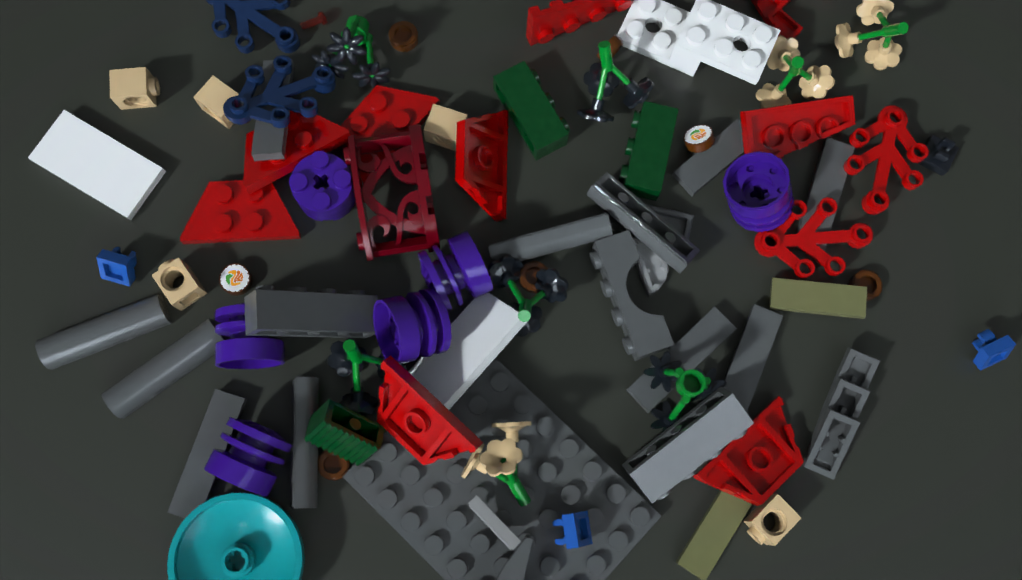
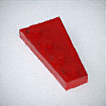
[526,0,634,46]
[740,95,856,158]

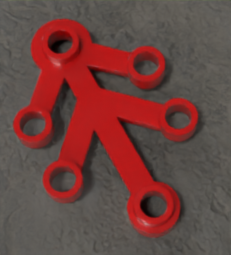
[843,105,929,215]
[754,197,873,279]

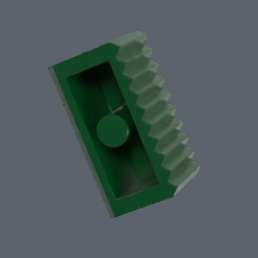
[304,399,385,466]

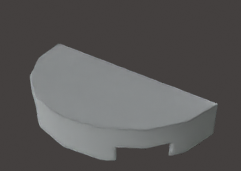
[633,237,669,297]
[468,495,522,551]

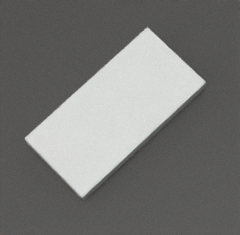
[28,110,166,220]
[408,293,528,410]

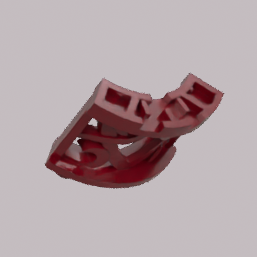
[343,124,441,261]

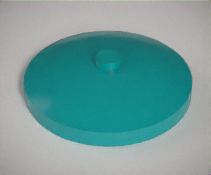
[167,493,305,580]

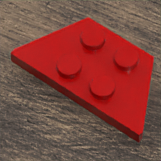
[341,85,440,183]
[455,110,508,222]
[243,111,351,194]
[180,180,301,244]
[377,355,484,466]
[693,396,804,506]

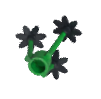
[312,15,391,88]
[643,351,727,432]

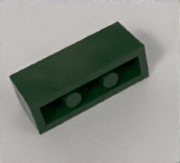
[493,60,570,161]
[618,101,679,201]

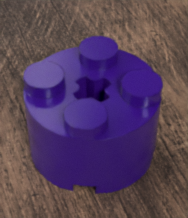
[289,151,356,221]

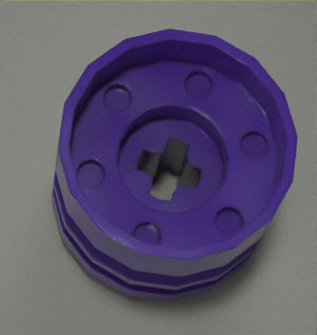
[723,151,794,232]
[417,231,493,311]
[373,288,452,365]
[215,303,285,369]
[204,417,293,497]

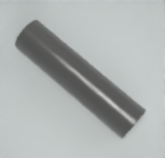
[586,172,700,274]
[488,213,613,262]
[35,294,172,370]
[101,318,226,419]
[290,377,319,509]

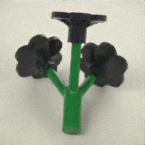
[577,41,654,122]
[488,255,569,337]
[327,338,406,416]

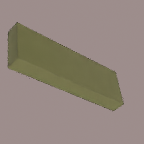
[769,278,867,319]
[675,490,752,580]

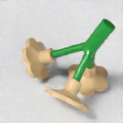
[834,0,909,70]
[756,35,835,108]
[461,421,532,507]

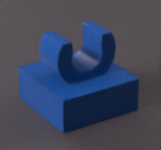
[96,247,137,287]
[972,329,1016,371]
[552,511,593,549]

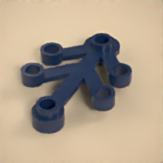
[206,0,300,54]
[223,55,336,128]

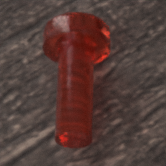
[300,11,328,30]

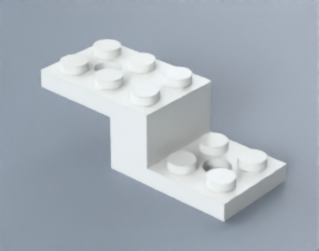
[617,0,781,85]

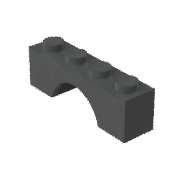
[589,230,674,361]

